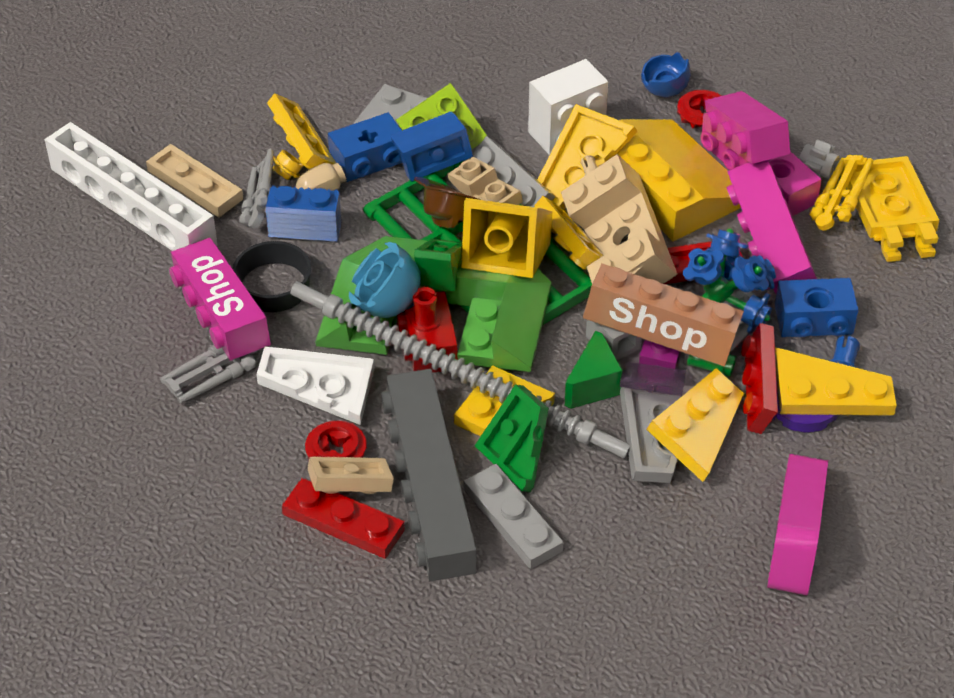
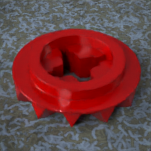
[677,90,722,129]
[305,421,367,459]

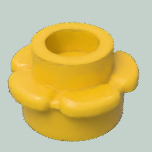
[273,149,304,180]

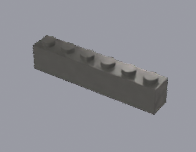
[381,369,476,581]

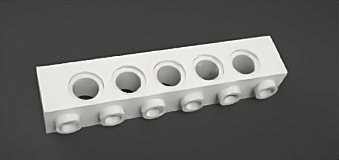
[45,122,218,251]

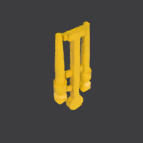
[810,155,874,231]

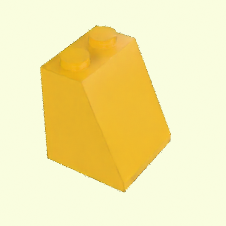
[461,198,553,278]

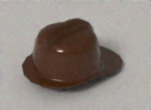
[414,177,481,229]

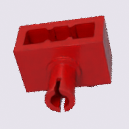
[396,287,458,373]

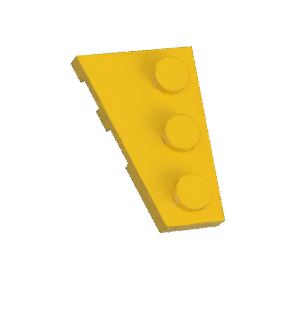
[537,104,638,209]
[646,368,744,482]

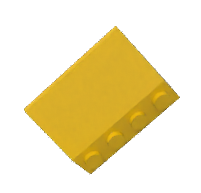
[617,119,741,242]

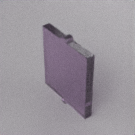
[620,362,687,396]

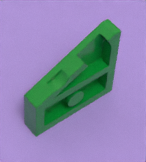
[474,384,549,492]

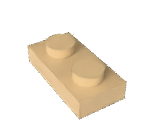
[308,457,394,494]

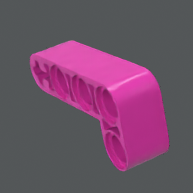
[767,454,828,595]

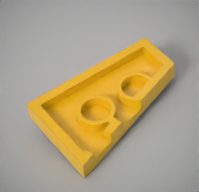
[775,347,897,415]

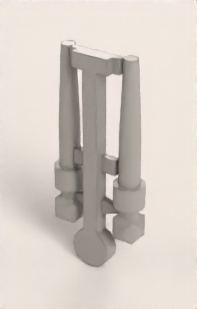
[239,149,274,229]
[160,345,260,404]

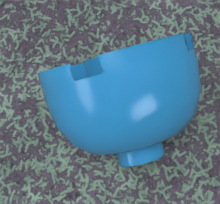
[349,242,421,318]

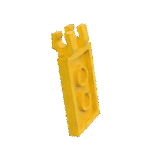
[841,156,939,262]

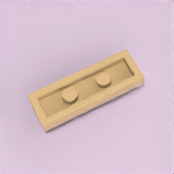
[146,144,243,218]

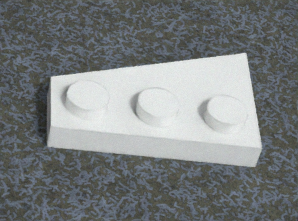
[257,346,375,425]

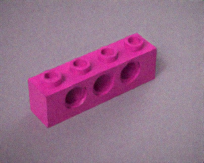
[701,123,822,216]

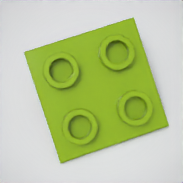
[395,83,487,150]

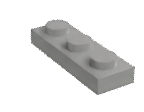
[468,136,555,207]
[464,464,564,570]

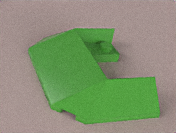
[315,236,552,372]

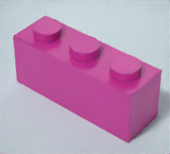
[703,91,790,164]

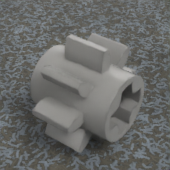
[799,139,840,181]

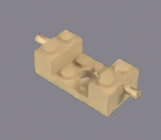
[561,154,677,284]

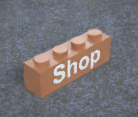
[583,263,744,366]

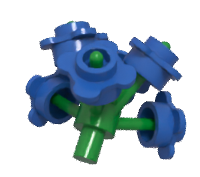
[683,228,776,334]

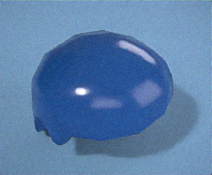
[641,52,691,98]

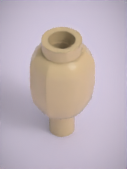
[295,163,347,191]

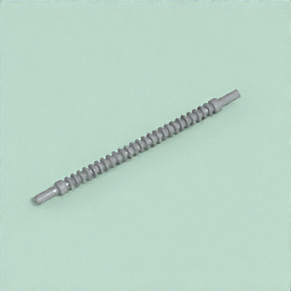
[290,281,630,459]

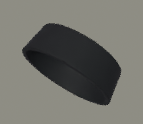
[232,241,311,312]

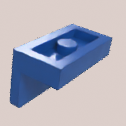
[390,112,473,181]

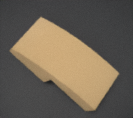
[447,157,523,205]

